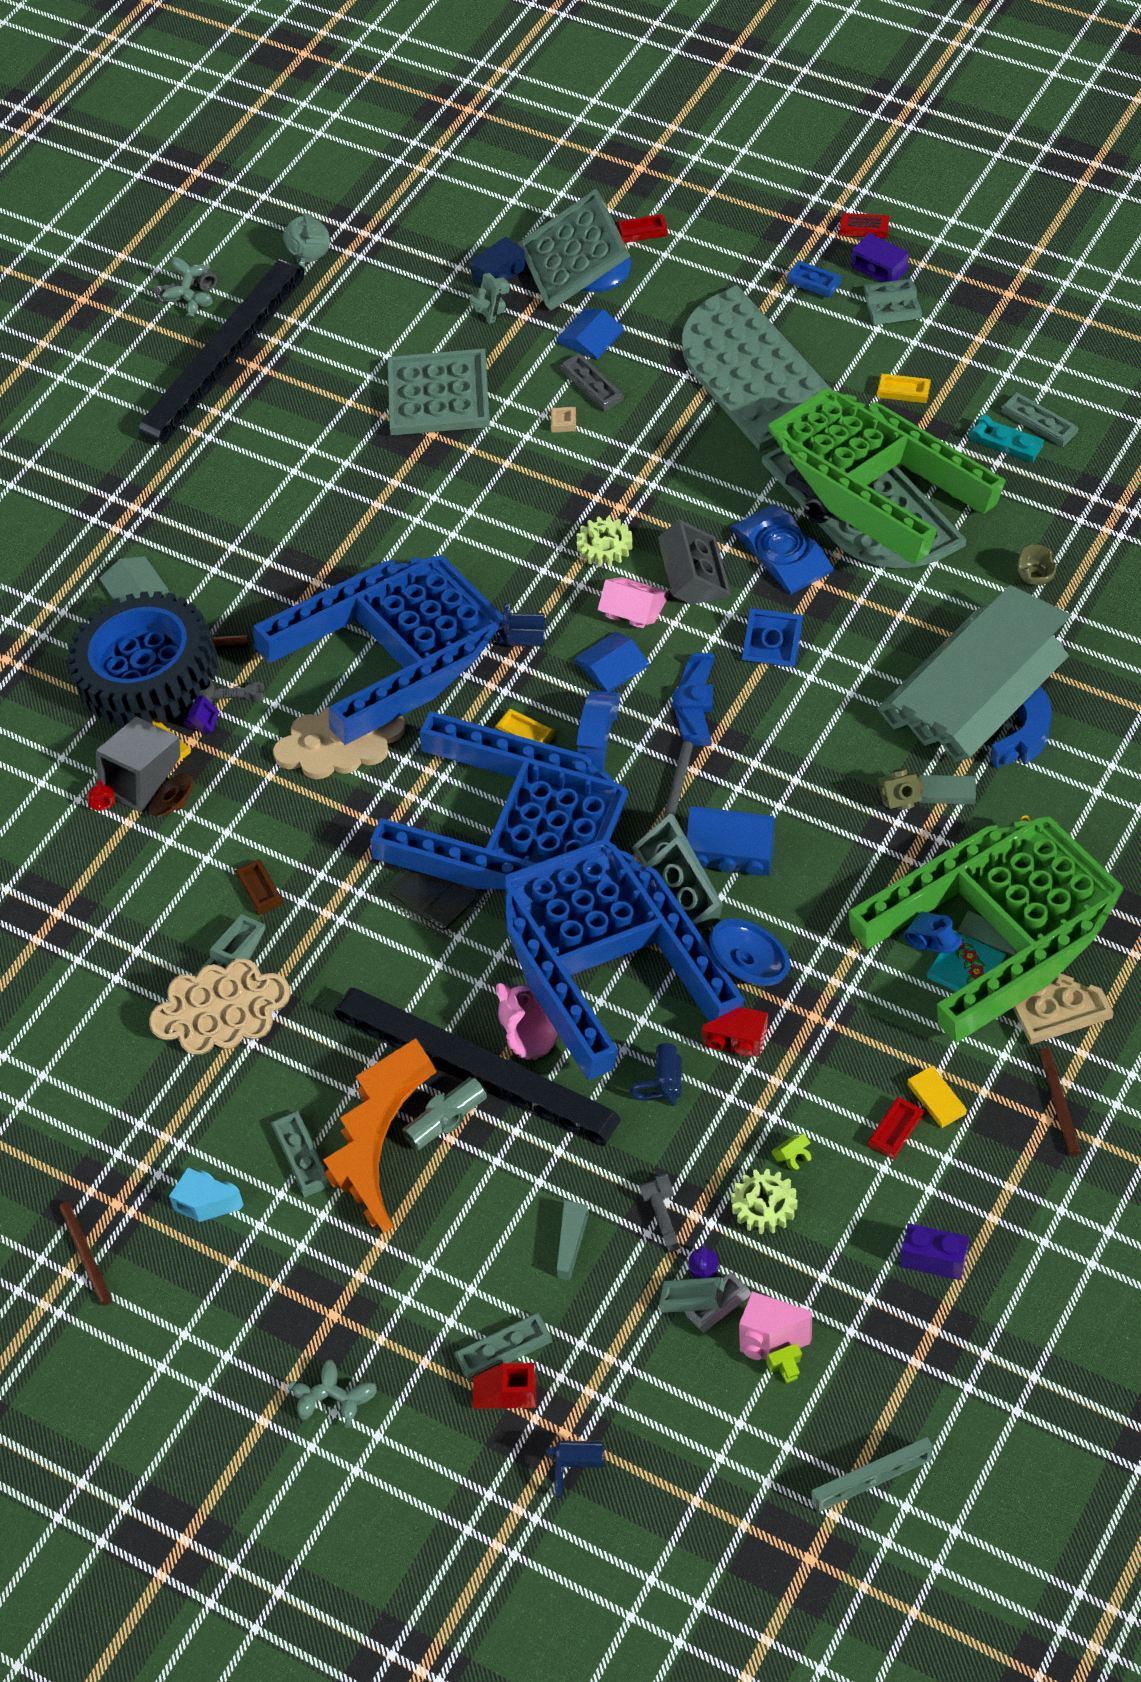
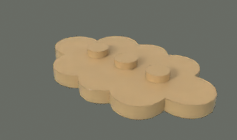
[273,707,405,779]
[149,959,291,1055]

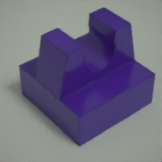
[183,695,220,734]

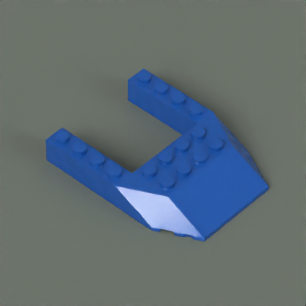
[253,556,503,745]
[370,711,629,889]
[505,839,745,1080]

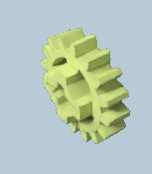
[576,516,632,567]
[731,1169,797,1234]

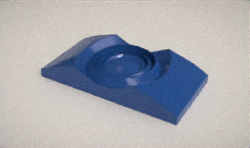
[731,504,833,595]

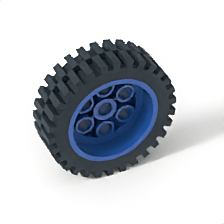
[67,591,218,727]

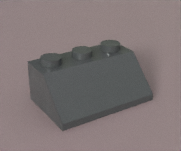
[658,519,731,605]

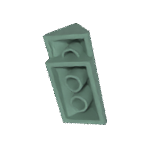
[632,814,723,931]

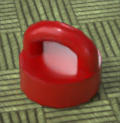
[87,780,115,811]

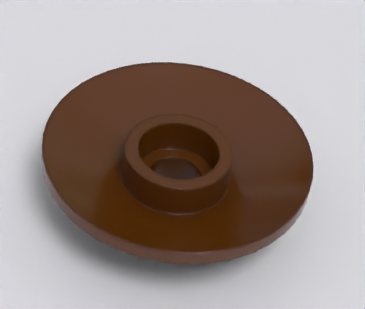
[149,773,194,817]

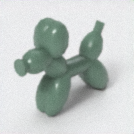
[162,257,213,319]
[288,1360,377,1428]

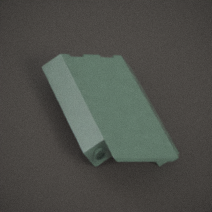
[877,585,1072,762]

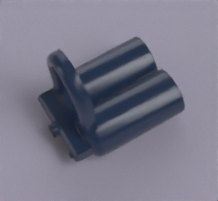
[497,603,545,646]
[630,1043,682,1106]
[546,1441,605,1498]

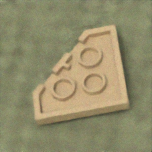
[1013,973,1113,1045]

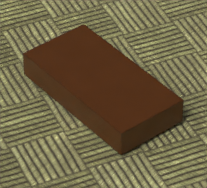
[235,859,284,916]

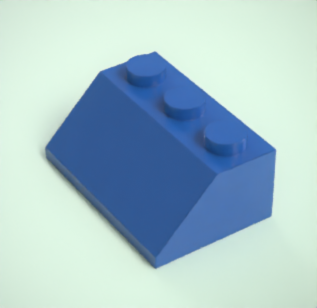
[687,806,775,876]

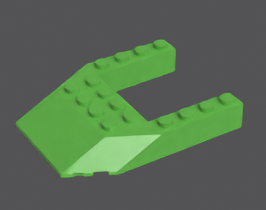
[767,388,1006,565]
[849,816,1123,1043]

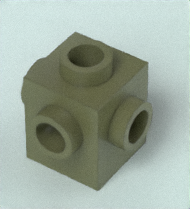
[878,768,924,810]

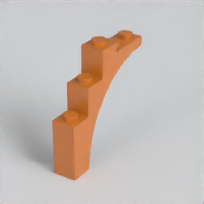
[323,1038,436,1233]

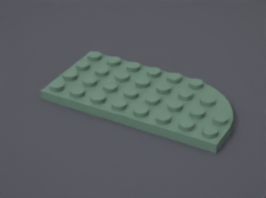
[682,285,832,451]
[762,447,966,568]

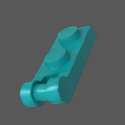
[968,414,1044,463]

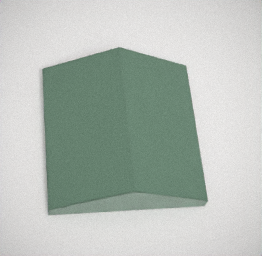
[99,556,169,602]

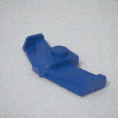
[672,653,714,746]

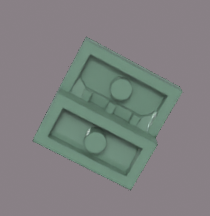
[864,278,922,325]

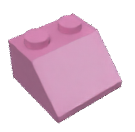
[598,577,670,628]
[739,1291,812,1360]

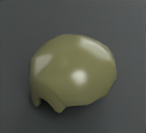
[1017,544,1057,586]

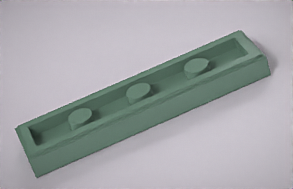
[811,1437,933,1512]

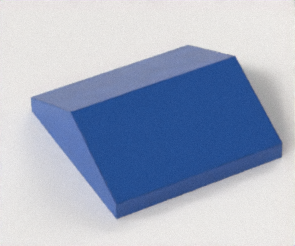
[556,309,624,360]
[742,608,803,668]
[574,632,649,692]

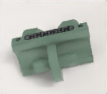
[469,273,510,324]

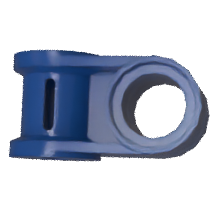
[903,911,962,954]

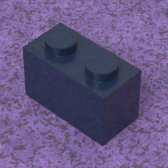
[470,236,526,285]

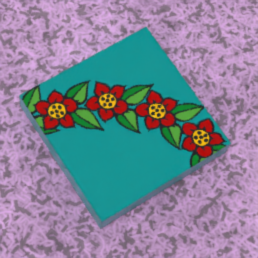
[927,931,1006,992]

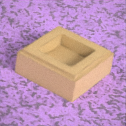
[551,407,576,432]

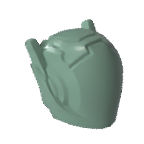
[283,213,330,268]

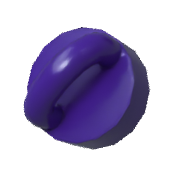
[688,1245,719,1279]

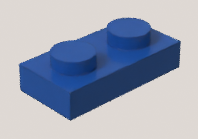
[787,260,841,298]

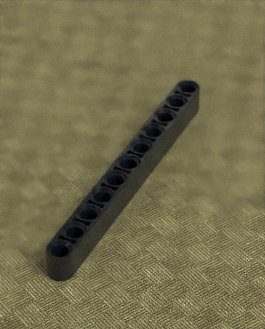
[139,259,305,445]
[333,987,621,1146]

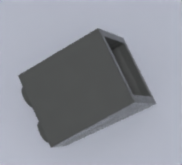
[96,717,180,812]

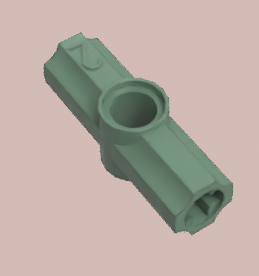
[402,1077,487,1151]

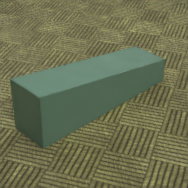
[557,1200,589,1281]

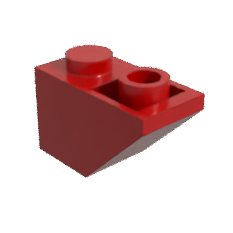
[702,1007,768,1057]
[473,1363,537,1409]

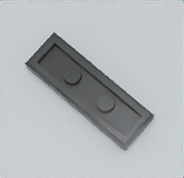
[560,353,624,412]

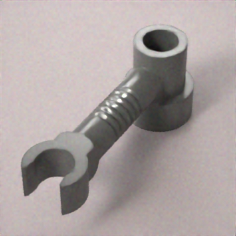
[152,264,217,304]
[200,677,265,702]
[639,1173,680,1252]

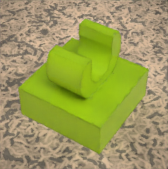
[771,1133,812,1171]

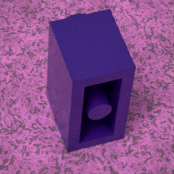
[852,233,909,282]
[900,1223,969,1280]

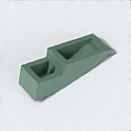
[194,914,265,977]

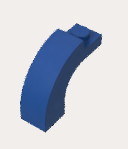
[990,686,1052,769]
[576,690,621,772]

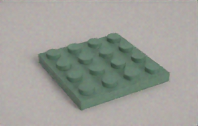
[518,189,630,310]
[388,349,490,436]

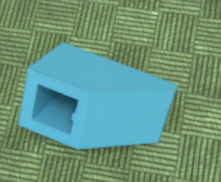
[169,1168,244,1222]

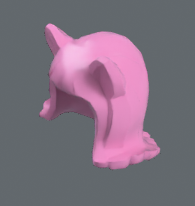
[496,983,559,1060]

